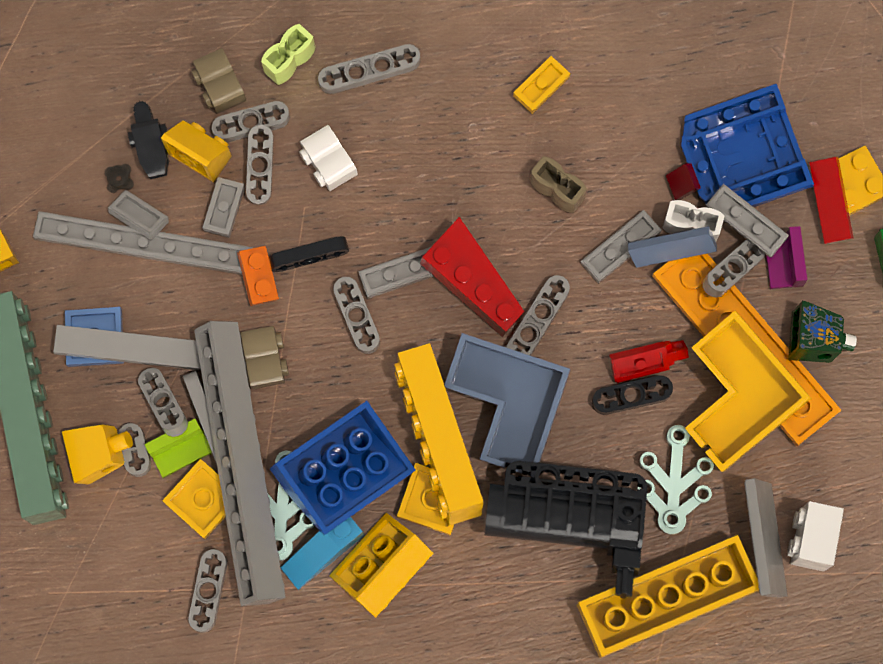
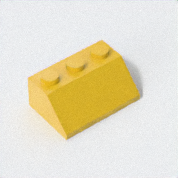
[329,513,433,618]

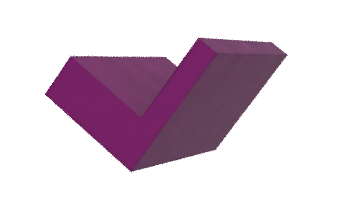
[766,226,807,290]

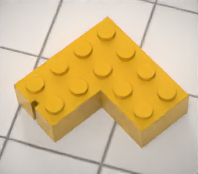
[685,311,812,472]

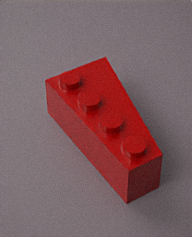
[420,217,524,337]

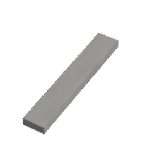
[53,325,201,371]

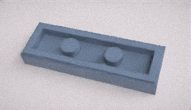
[628,226,717,268]

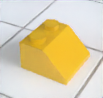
[161,120,232,183]

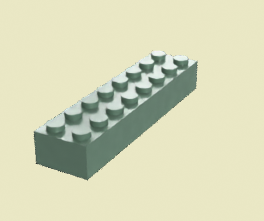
[0,291,69,525]

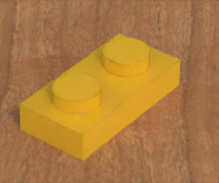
[513,56,571,114]

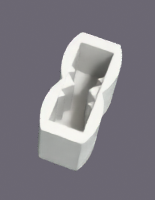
[299,125,358,191]
[663,200,724,242]

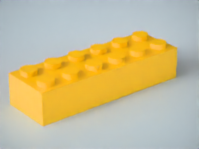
[394,343,484,526]
[577,535,759,658]

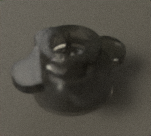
[104,164,134,193]

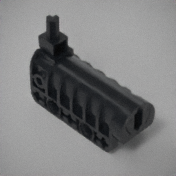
[484,461,647,598]

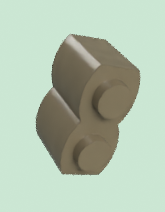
[191,48,247,114]
[530,156,587,213]
[241,326,289,390]

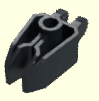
[128,101,169,179]

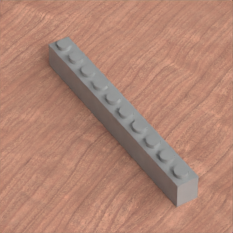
[194,321,286,606]

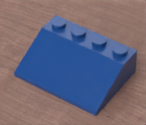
[270,401,416,535]

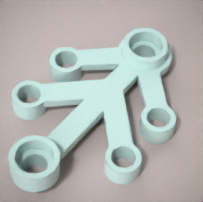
[637,425,714,535]
[268,451,315,561]

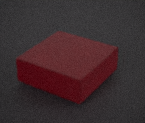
[666,163,701,200]

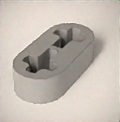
[118,423,151,477]

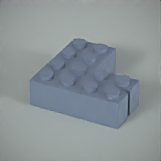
[444,333,571,477]

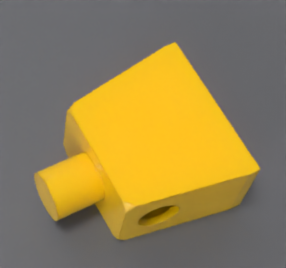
[62,425,133,485]

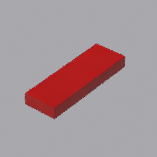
[809,157,854,244]

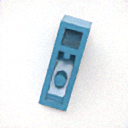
[280,517,364,590]

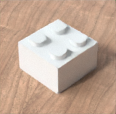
[787,501,844,572]

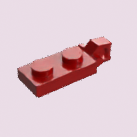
[609,340,689,383]

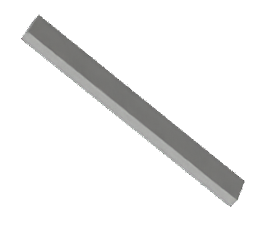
[33,211,254,275]

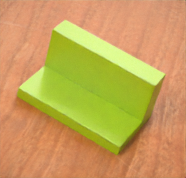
[144,419,212,478]

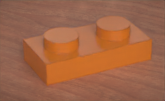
[237,246,279,306]

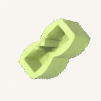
[261,24,315,85]

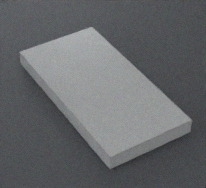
[744,478,788,598]

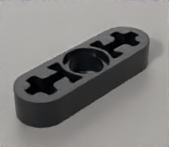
[269,236,349,272]
[592,375,673,415]

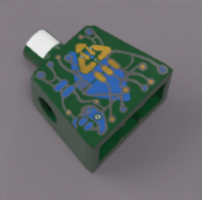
[788,300,857,363]

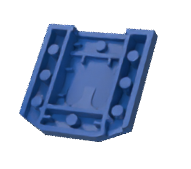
[681,83,814,207]

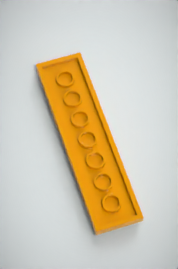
[652,254,841,446]

